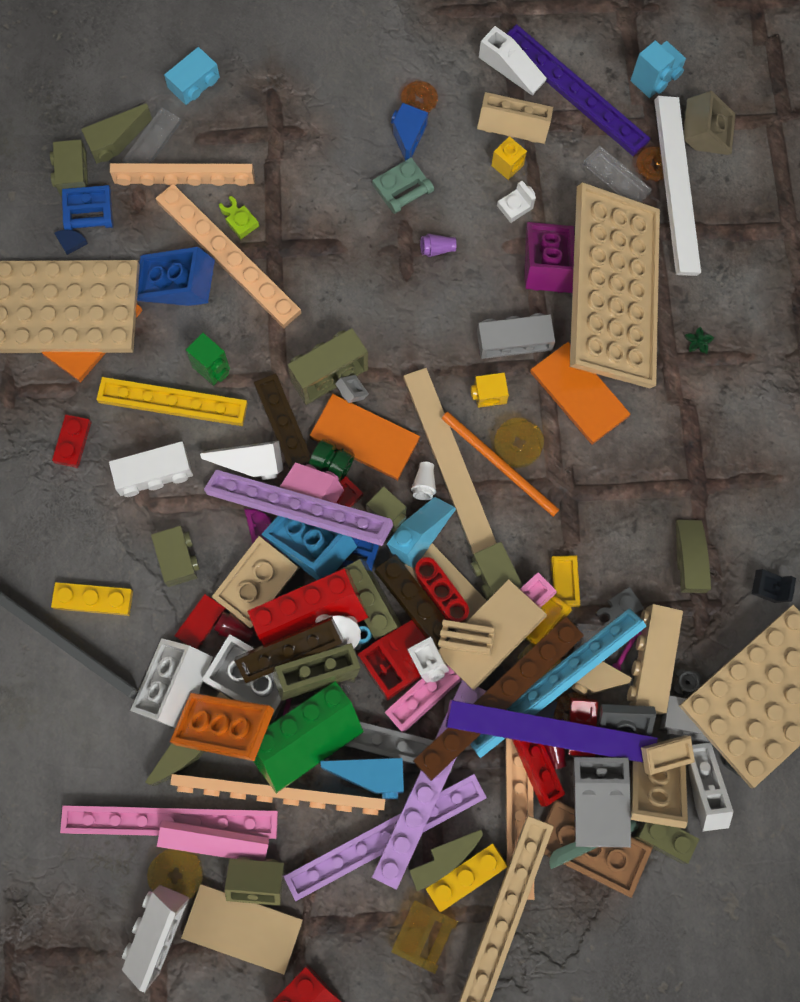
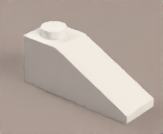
[200,441,283,480]
[688,743,733,831]

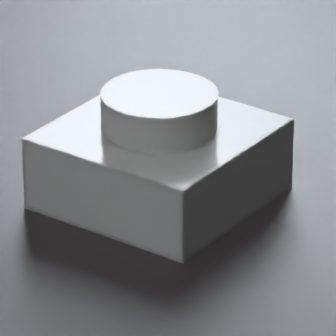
[335,375,369,403]

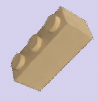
[477,92,553,144]

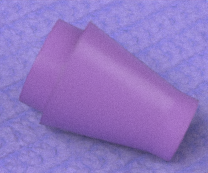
[420,233,456,257]

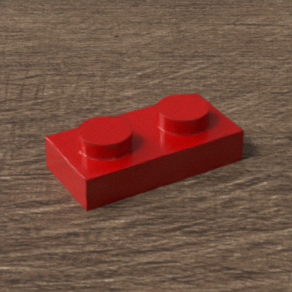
[52,414,92,468]

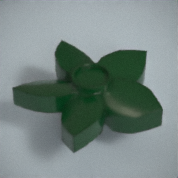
[684,327,714,354]

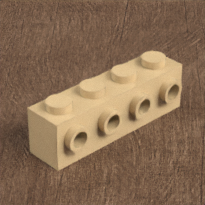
[627,604,683,715]

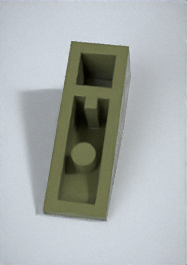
[81,103,152,164]

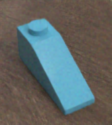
[387,497,456,568]

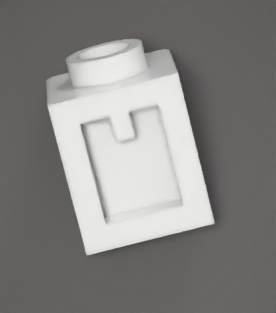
[497,181,536,223]
[408,637,449,683]

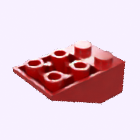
[357,620,426,701]

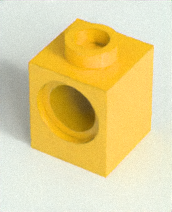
[491,136,527,180]
[471,373,509,408]

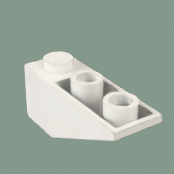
[479,26,547,96]

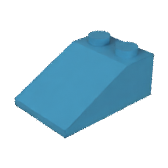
[261,516,357,580]
[321,758,404,799]

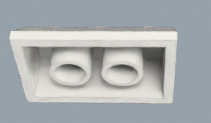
[130,638,213,728]
[122,885,189,993]

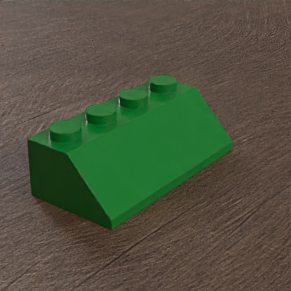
[253,681,364,794]

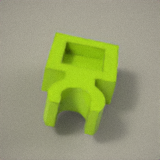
[219,196,259,240]

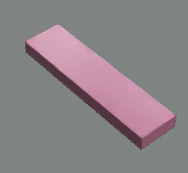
[157,820,269,861]

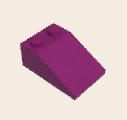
[524,222,575,293]

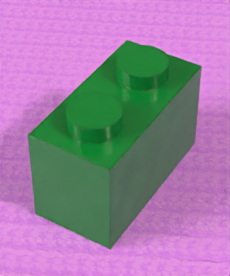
[186,333,230,386]

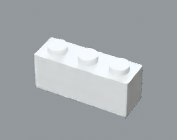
[109,442,193,497]

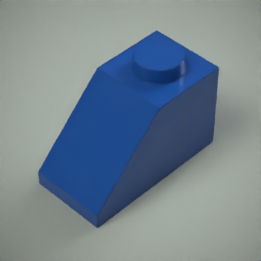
[391,103,428,161]

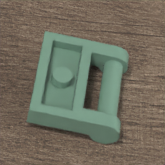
[372,158,434,214]

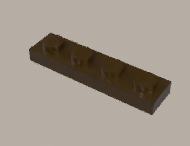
[254,373,311,470]
[374,554,456,650]
[234,617,344,683]

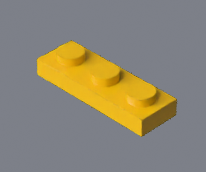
[51,582,133,616]
[426,843,508,913]

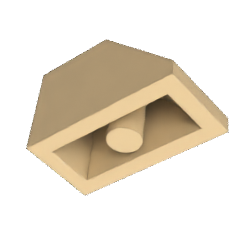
[572,661,632,696]

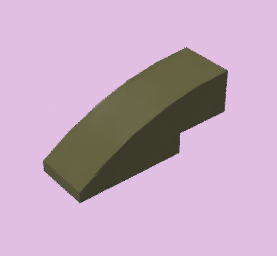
[676,520,711,593]
[145,743,206,786]
[409,830,483,891]

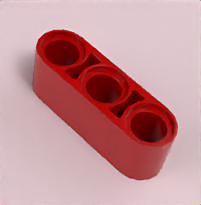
[415,557,469,623]

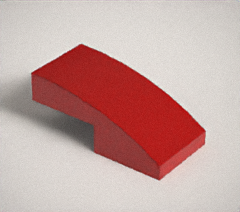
[568,698,598,757]

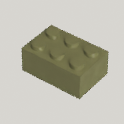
[288,328,368,405]

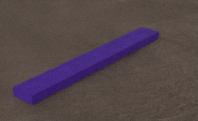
[506,24,650,157]
[445,700,658,763]

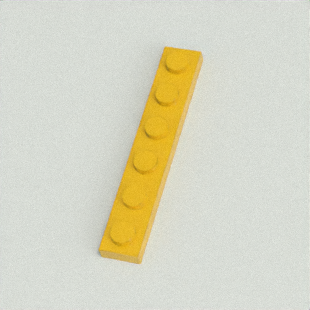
[96,377,248,426]

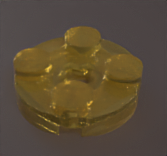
[494,418,544,468]
[147,849,203,899]

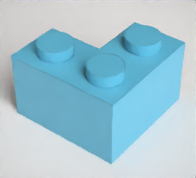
[630,40,686,98]

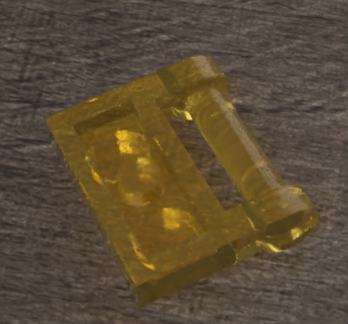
[391,900,458,974]

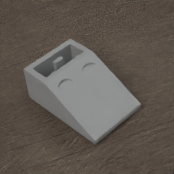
[573,757,631,848]

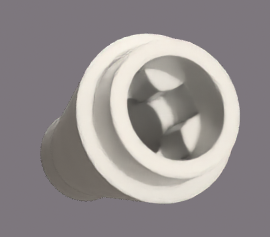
[411,462,436,501]

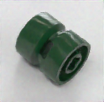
[309,439,355,482]

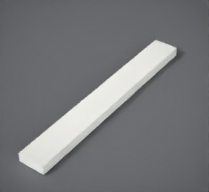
[654,96,701,276]

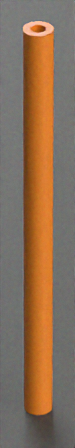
[441,412,560,517]

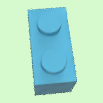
[164,47,220,105]

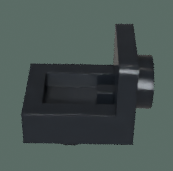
[752,569,796,603]

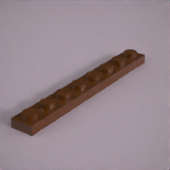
[413,617,584,781]

